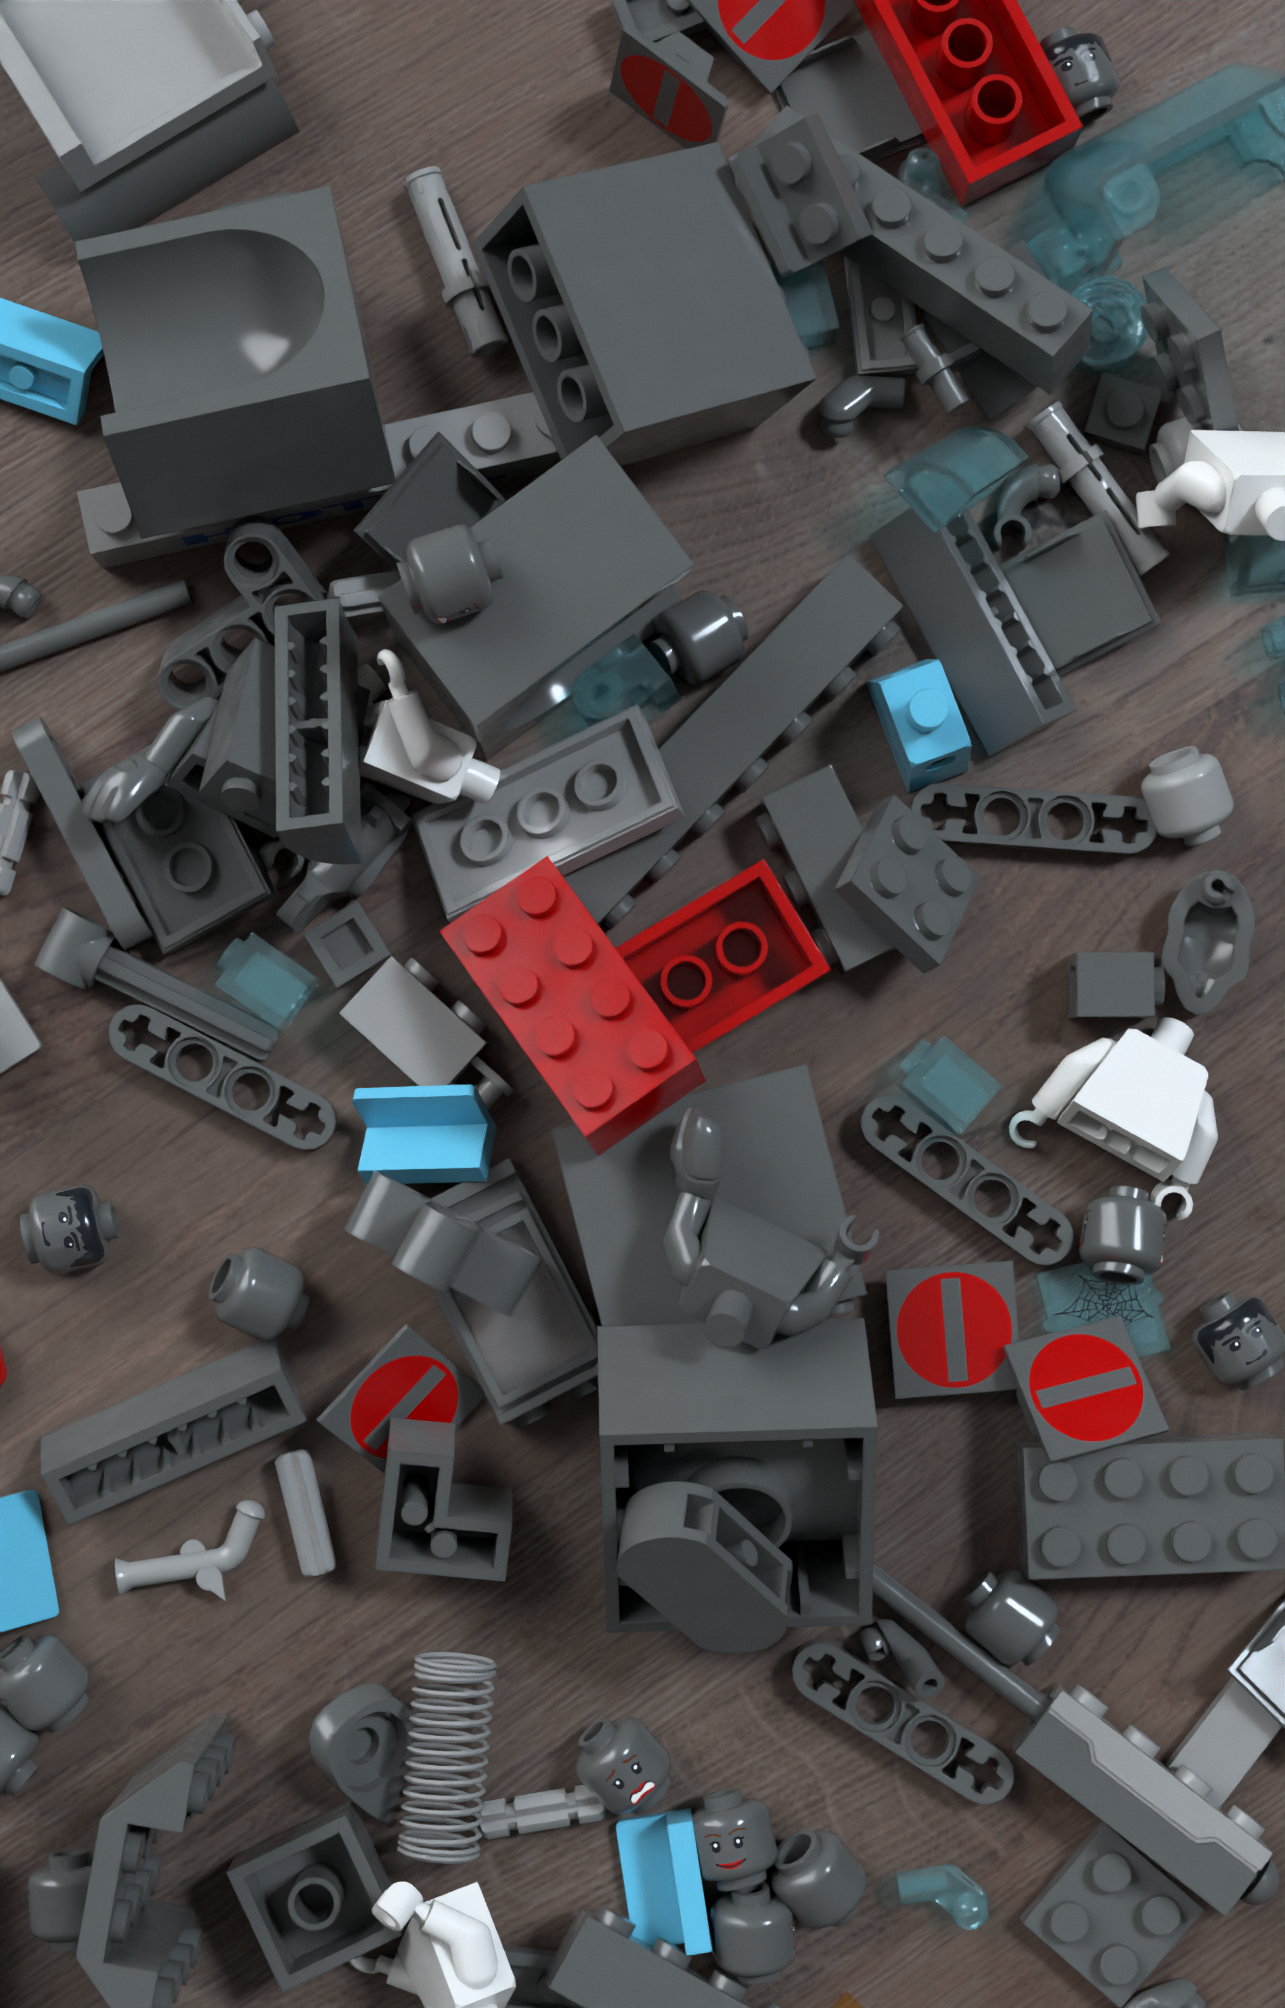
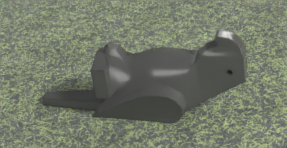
[275,782,417,934]

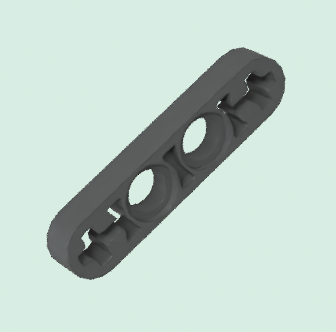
[11,716,154,950]
[909,783,1157,856]
[108,1004,338,1150]
[859,1095,1073,1265]
[791,1639,1014,1804]

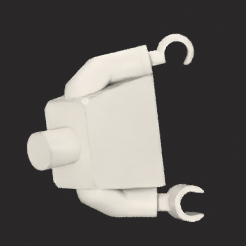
[1136,430,1285,541]
[357,649,500,804]
[1009,1017,1218,1221]
[348,1882,516,2008]

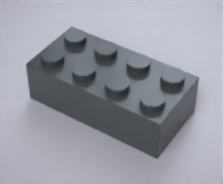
[1013,1432,1285,1580]

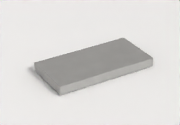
[410,704,685,923]

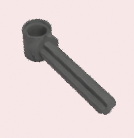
[34,907,280,1061]

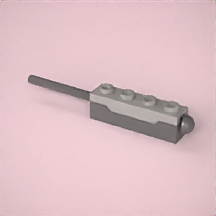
[873,1563,1280,1916]

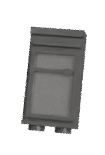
[429,1158,599,1429]

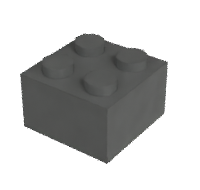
[226,1801,404,1993]

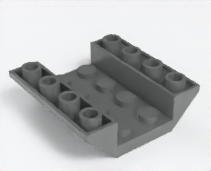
[76,1713,236,2008]

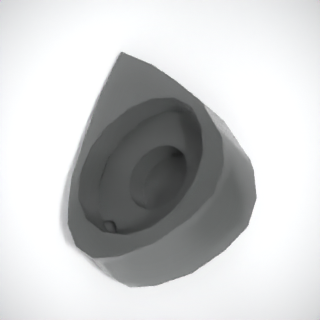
[309,1683,413,1825]

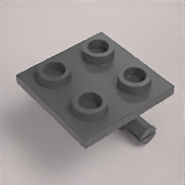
[900,241,1093,421]

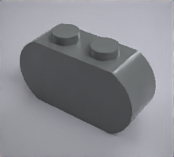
[617,1481,793,1653]

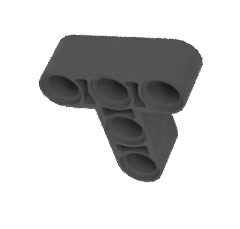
[158,516,359,710]
[344,1170,542,1317]

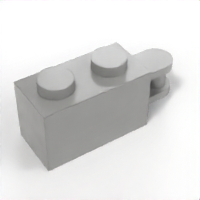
[339,956,514,1109]

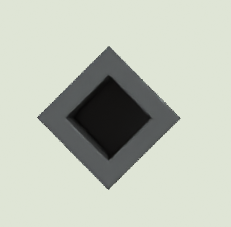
[1068,952,1165,1019]

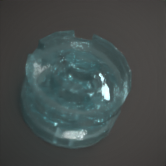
[1071,276,1148,375]

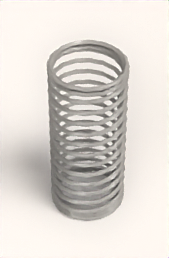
[397,1652,497,1864]

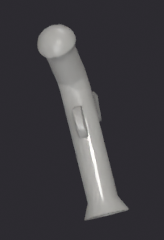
[115,1500,266,1601]

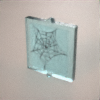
[1035,1262,1171,1357]

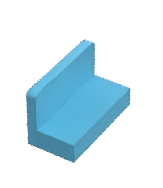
[0,298,104,425]
[352,1084,497,1185]
[0,1490,59,1632]
[616,1808,712,1956]

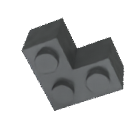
[375,1417,513,1582]

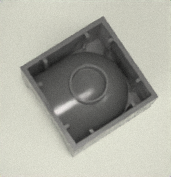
[75,186,396,539]
[378,435,694,761]
[597,1318,878,1633]

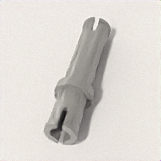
[403,166,509,358]
[1026,401,1170,577]

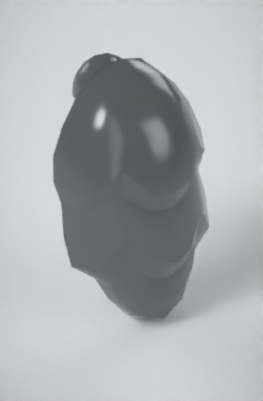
[1162,870,1255,1015]

